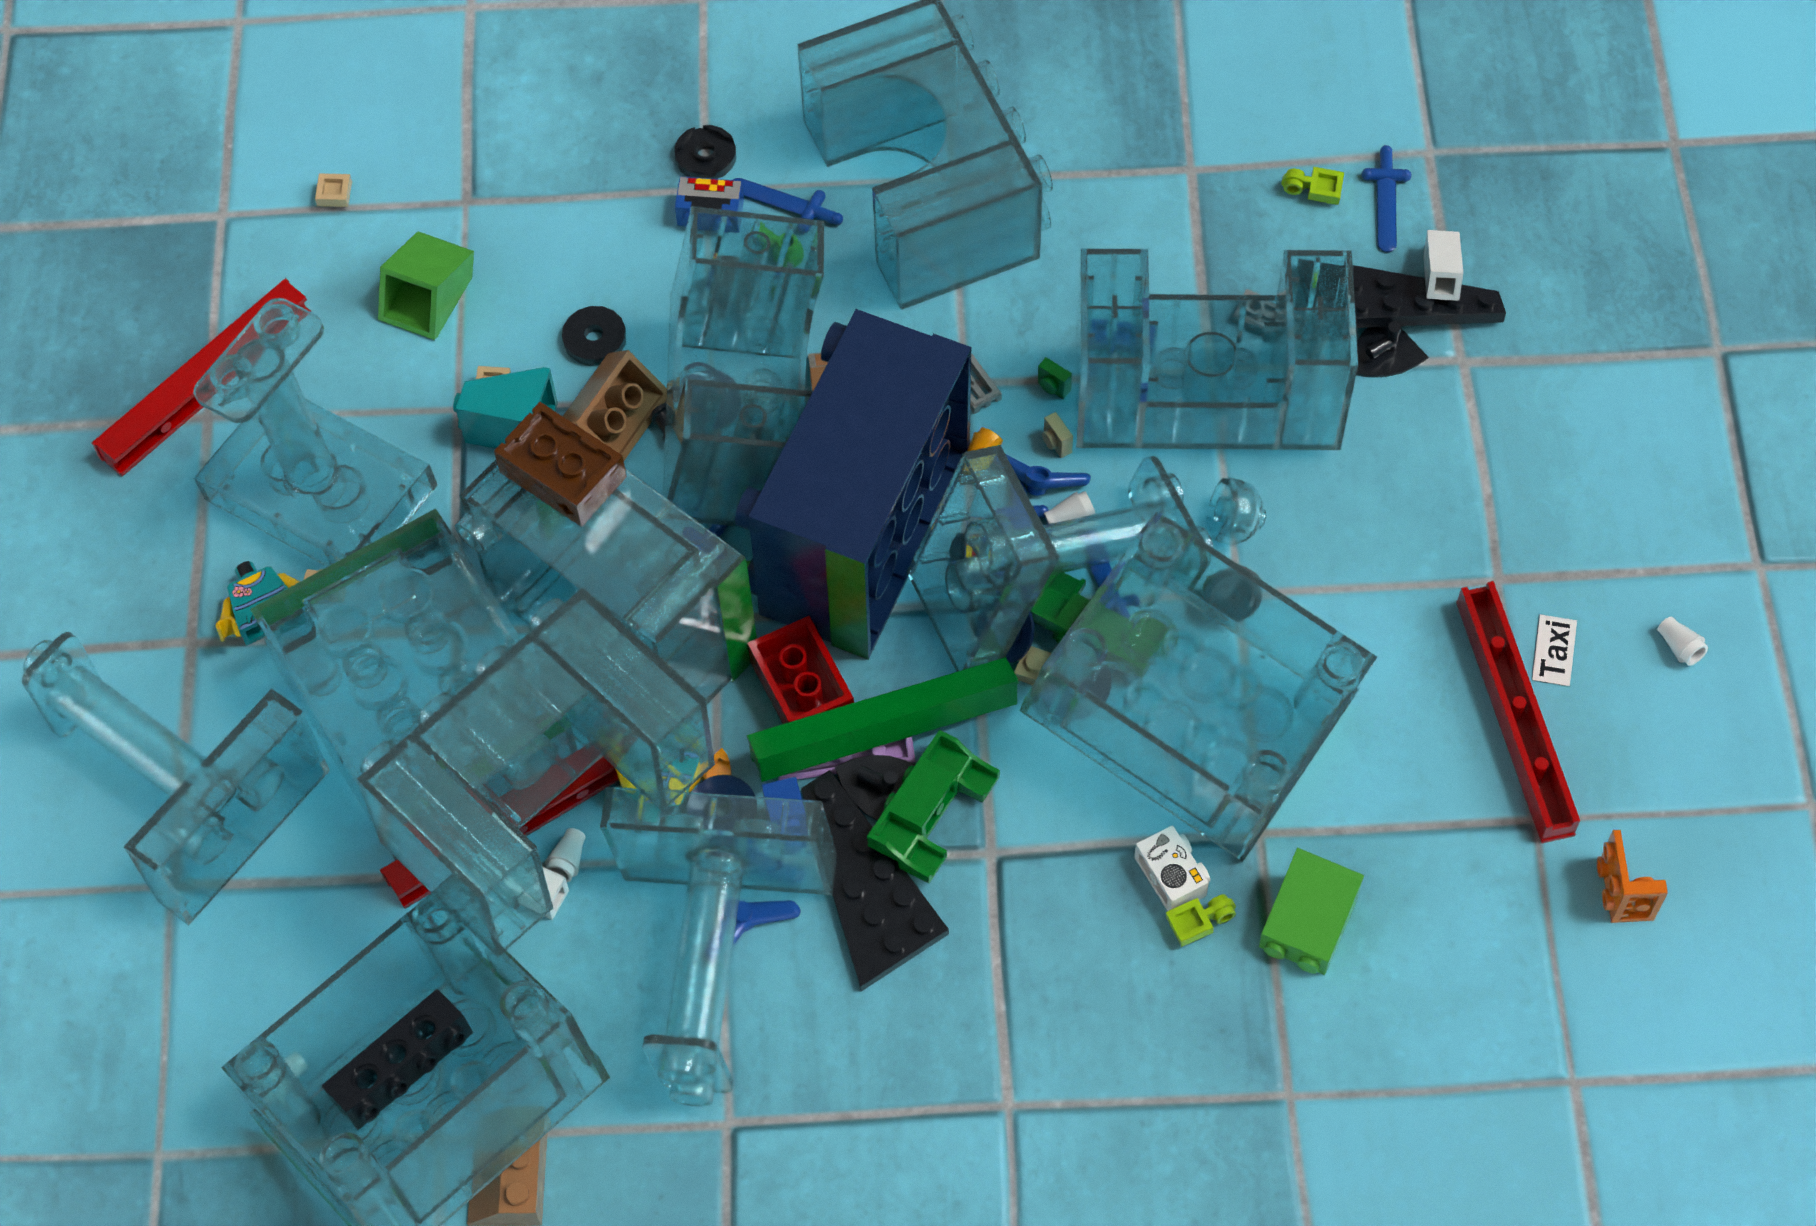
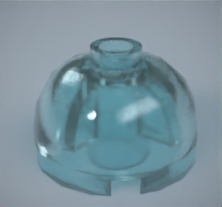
[1206,477,1266,545]

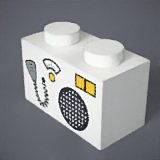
[1134,825,1210,911]

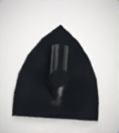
[1350,321,1429,377]
[835,755,916,821]

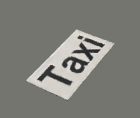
[1532,614,1577,686]

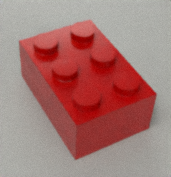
[747,616,854,724]

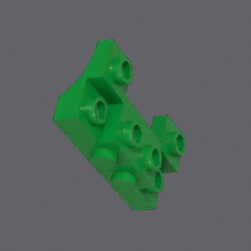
[1026,565,1175,679]
[867,730,1000,883]

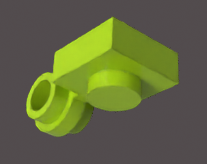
[1281,166,1344,205]
[1166,894,1236,947]

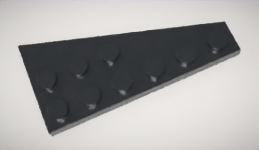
[1297,255,1506,329]
[801,770,949,992]

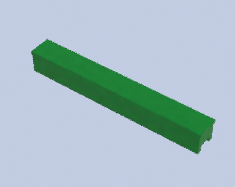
[746,657,1019,782]

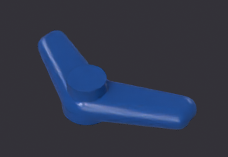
[994,453,1091,495]
[705,900,801,965]

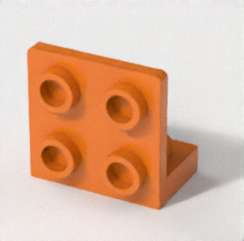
[1597,830,1668,923]

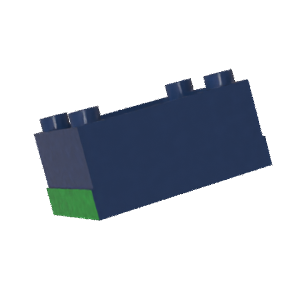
[735,309,972,660]

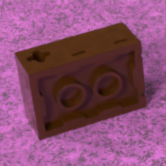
[494,402,627,527]

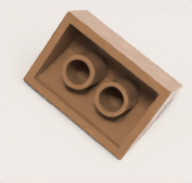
[563,350,672,460]
[467,1105,548,1226]

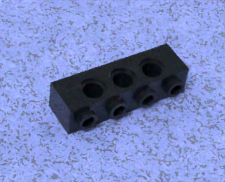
[321,989,474,1130]

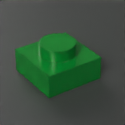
[1038,357,1072,399]

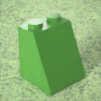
[378,231,474,340]
[1259,847,1364,975]

